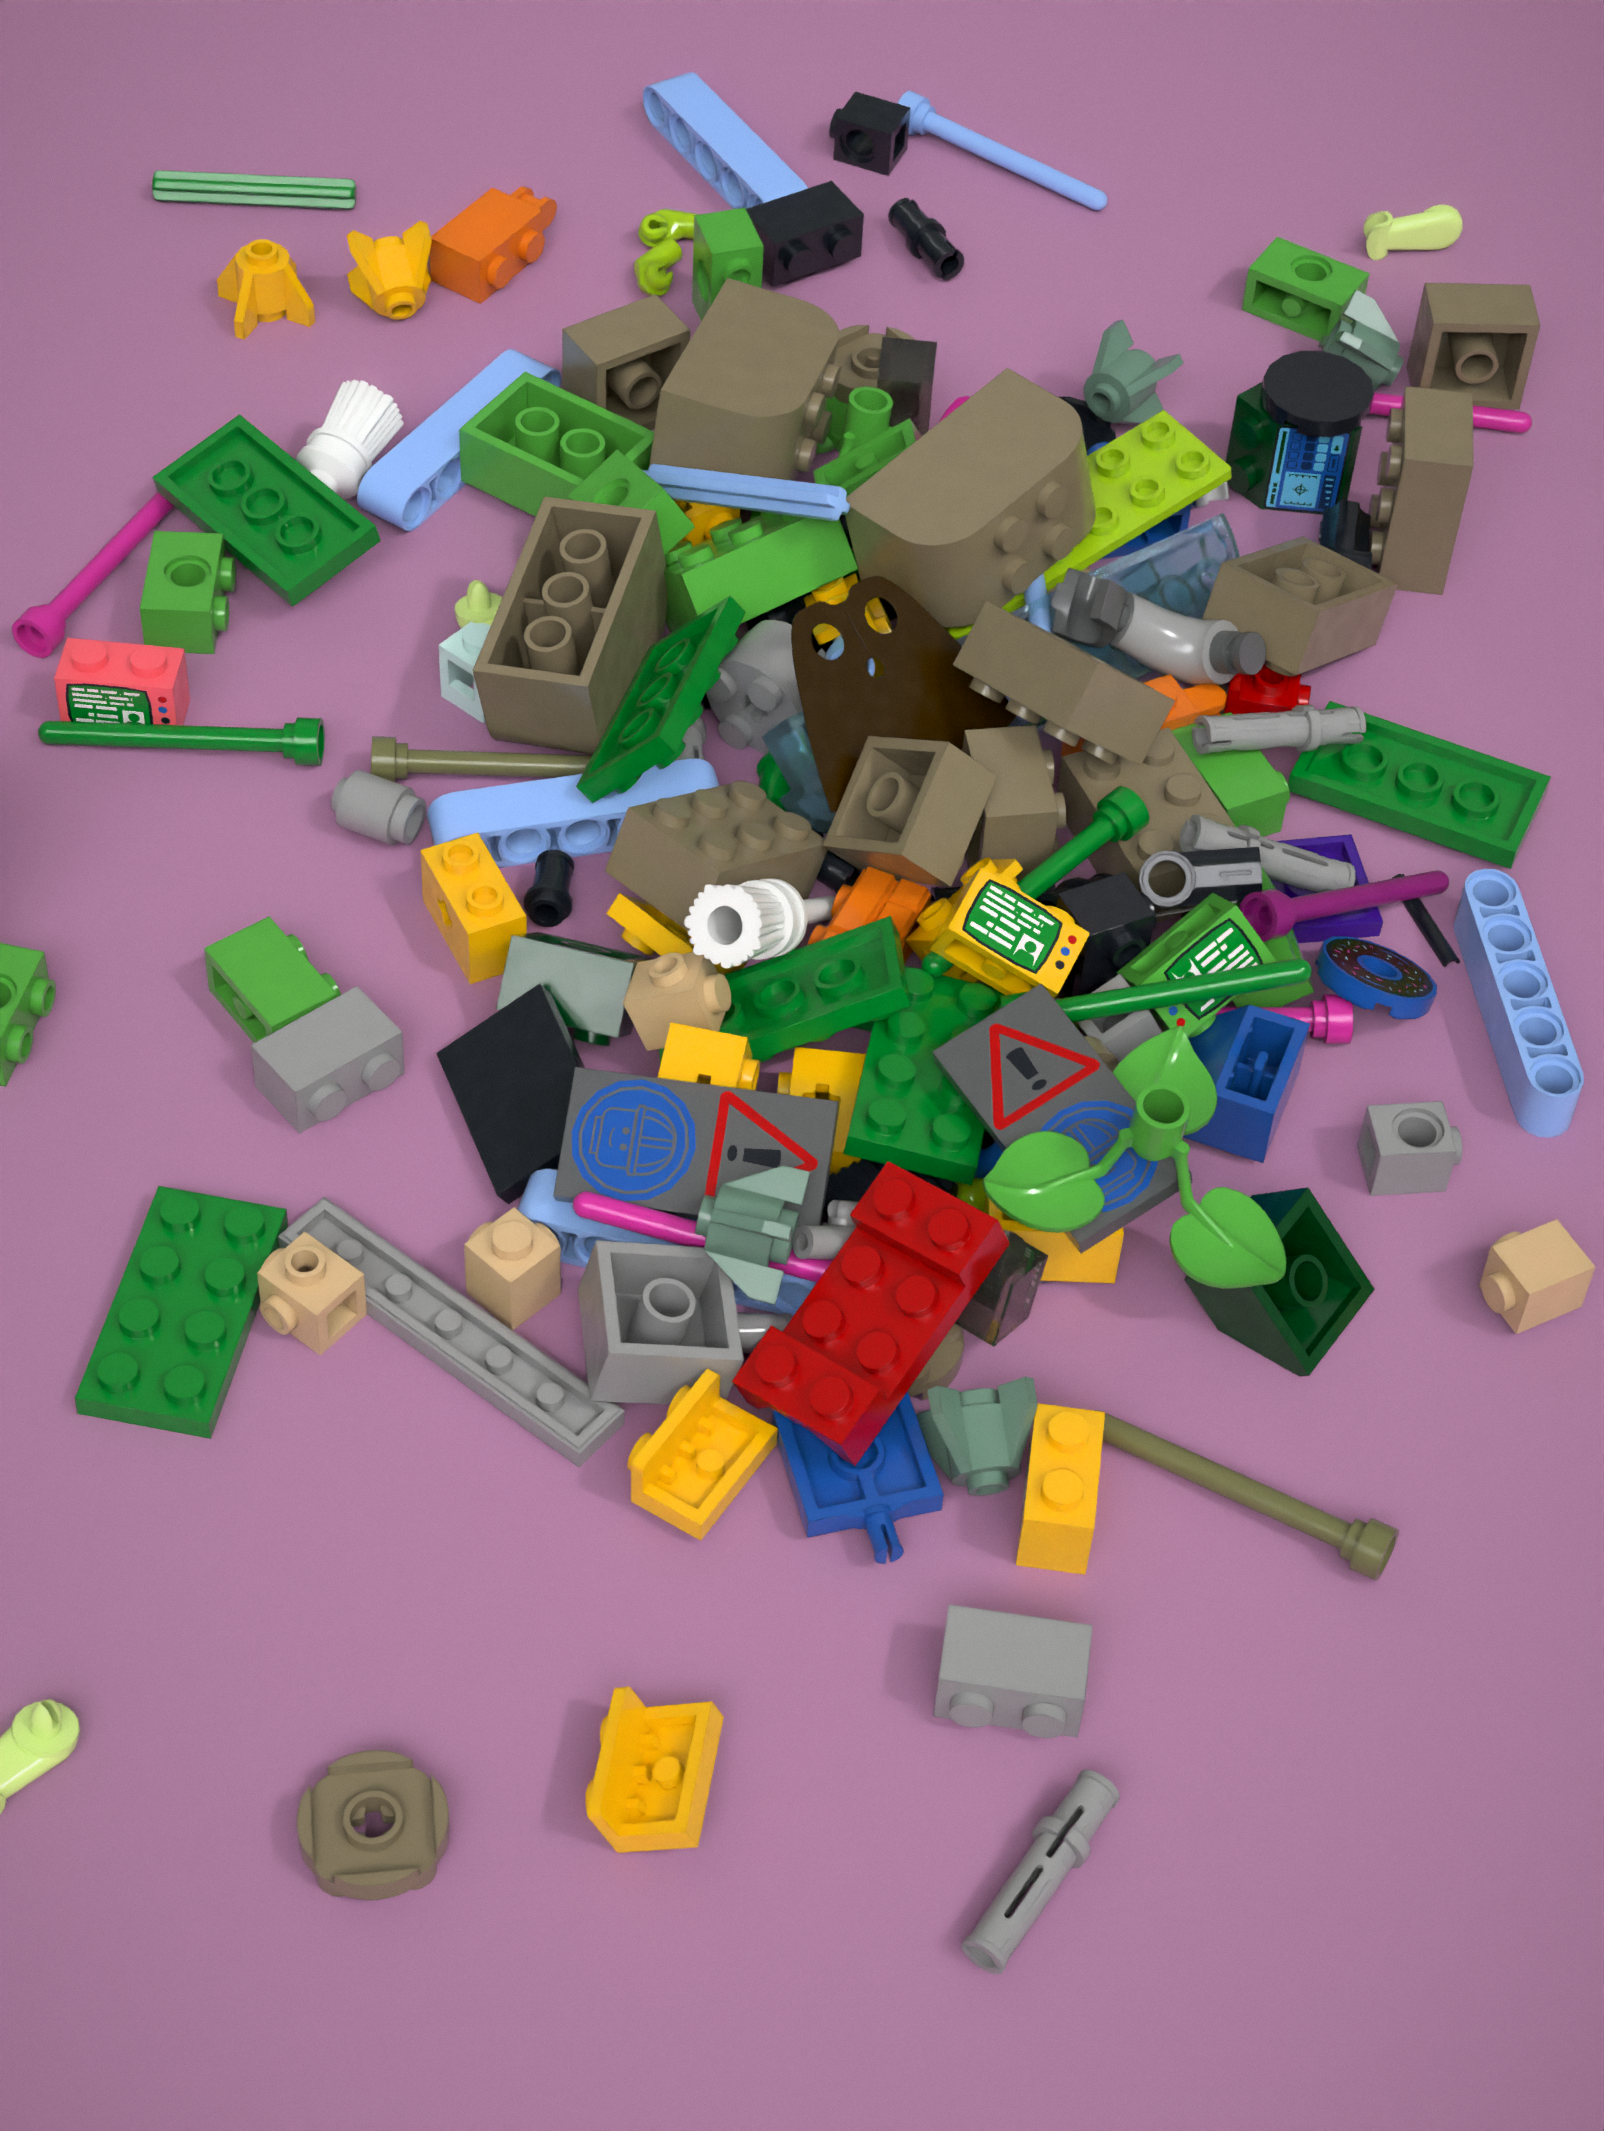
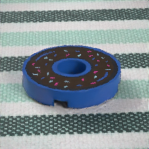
[1315,936,1437,1019]

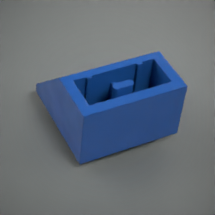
[1183,1004,1310,1163]

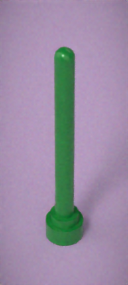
[38,717,325,766]
[921,786,1150,978]
[1001,958,1312,1023]

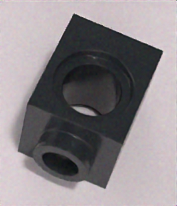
[829,91,911,176]

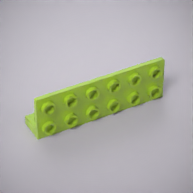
[943,410,1232,645]

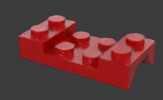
[732,1161,1010,1466]

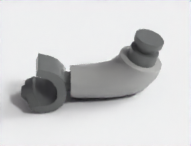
[1051,568,1266,685]

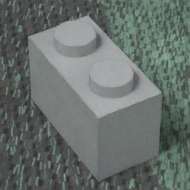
[251,986,405,1134]
[933,1604,1093,1738]

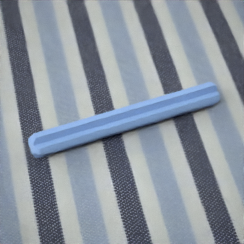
[642,464,850,522]

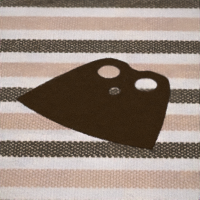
[791,576,1017,813]

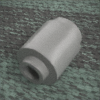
[331,770,426,845]

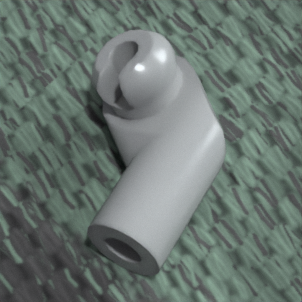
[792,1200,858,1260]

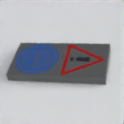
[932,983,1192,1253]
[553,1067,839,1228]

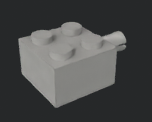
[578,1240,793,1405]

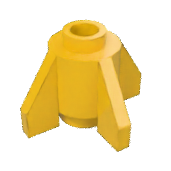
[346,220,432,320]
[217,239,315,340]

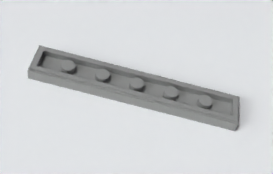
[278,1197,625,1467]

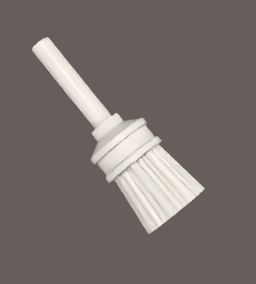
[296,380,404,499]
[684,878,835,968]

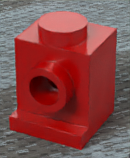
[1224,663,1311,714]

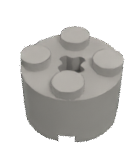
[706,620,826,755]

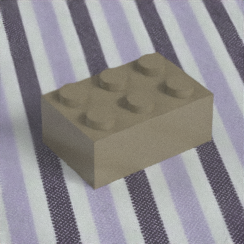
[1368,386,1474,595]
[1202,536,1398,676]
[953,601,1175,765]
[1057,728,1236,923]
[605,781,828,931]

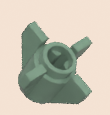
[1318,290,1404,391]
[1083,320,1184,426]
[695,1165,811,1305]
[916,1376,1038,1496]

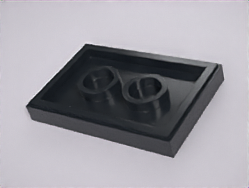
[436,983,585,1204]

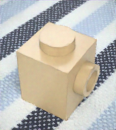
[622,952,731,1051]
[464,1207,561,1331]
[1479,1219,1595,1334]
[257,1232,367,1356]

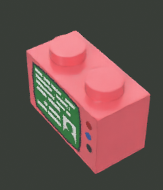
[54,638,190,725]

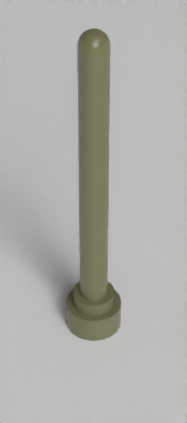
[371,736,592,782]
[1095,1410,1399,1581]

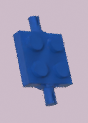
[771,1391,944,1564]

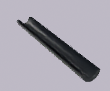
[1392,874,1460,967]

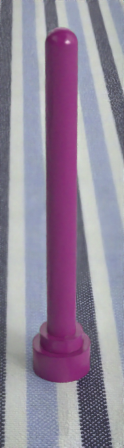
[1239,870,1449,942]

